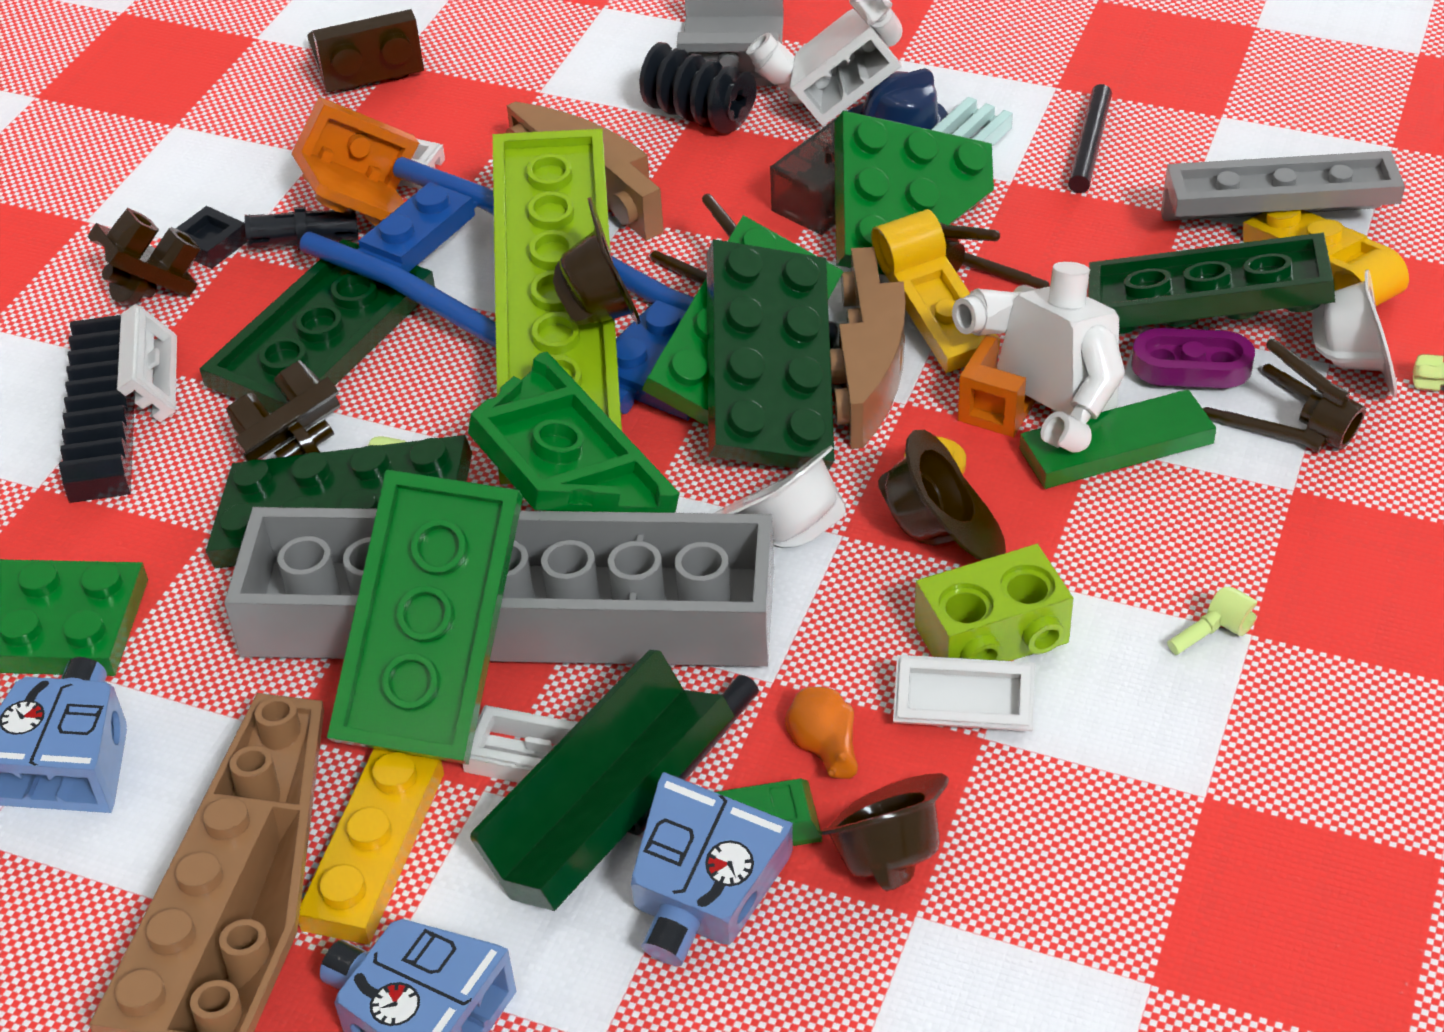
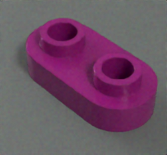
[1131,328,1255,389]

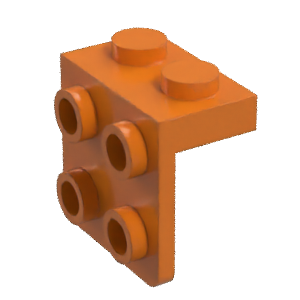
[291,97,419,226]

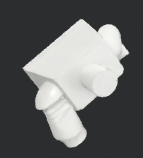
[746,0,903,127]
[952,262,1125,453]

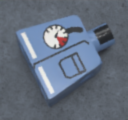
[0,657,127,813]
[631,772,793,966]
[320,919,517,1032]

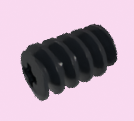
[639,42,757,134]

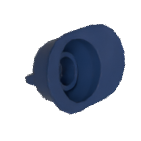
[831,68,948,144]

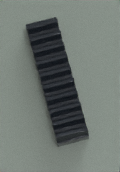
[59,315,135,503]

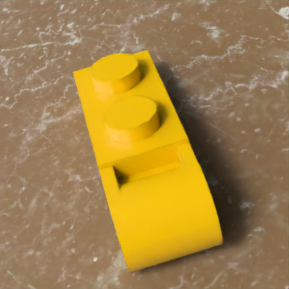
[871,209,1000,373]
[1243,210,1409,307]

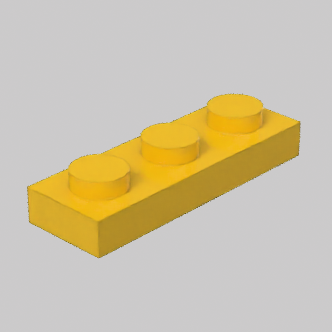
[298,749,444,945]

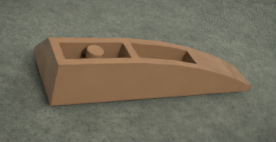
[89,693,324,1032]

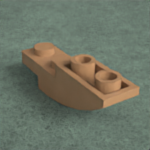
[506,102,664,241]
[830,247,906,449]

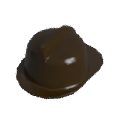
[553,197,641,325]
[878,430,1006,560]
[819,773,949,891]

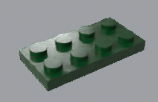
[1088,232,1335,334]
[199,239,435,413]
[707,239,835,470]
[206,435,472,568]

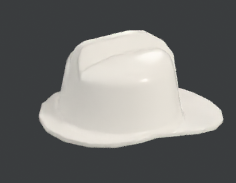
[1312,270,1397,397]
[715,446,846,547]

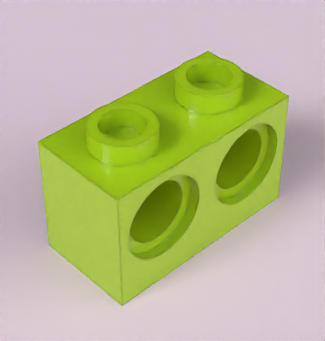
[914,543,1074,661]

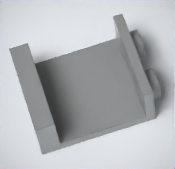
[677,0,784,86]

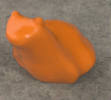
[785,687,858,779]

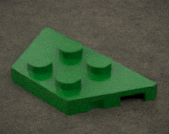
[468,351,680,513]

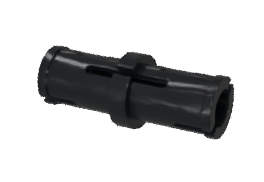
[244,207,358,250]

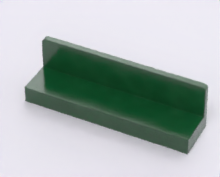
[470,650,734,911]

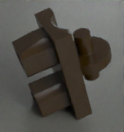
[87,207,200,306]
[226,361,340,461]

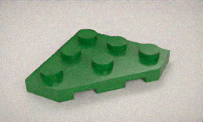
[834,110,994,275]

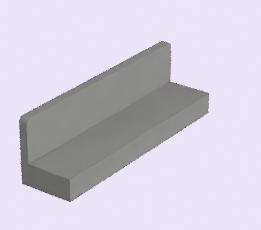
[1161,151,1405,221]

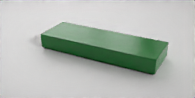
[1019,389,1216,489]

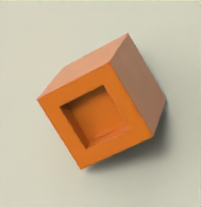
[958,335,1036,438]

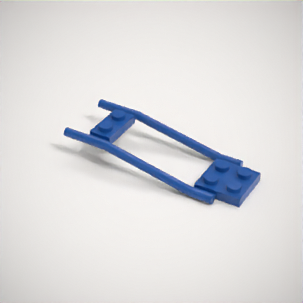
[299,157,694,421]

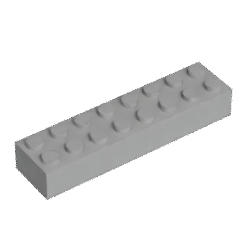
[224,507,774,667]

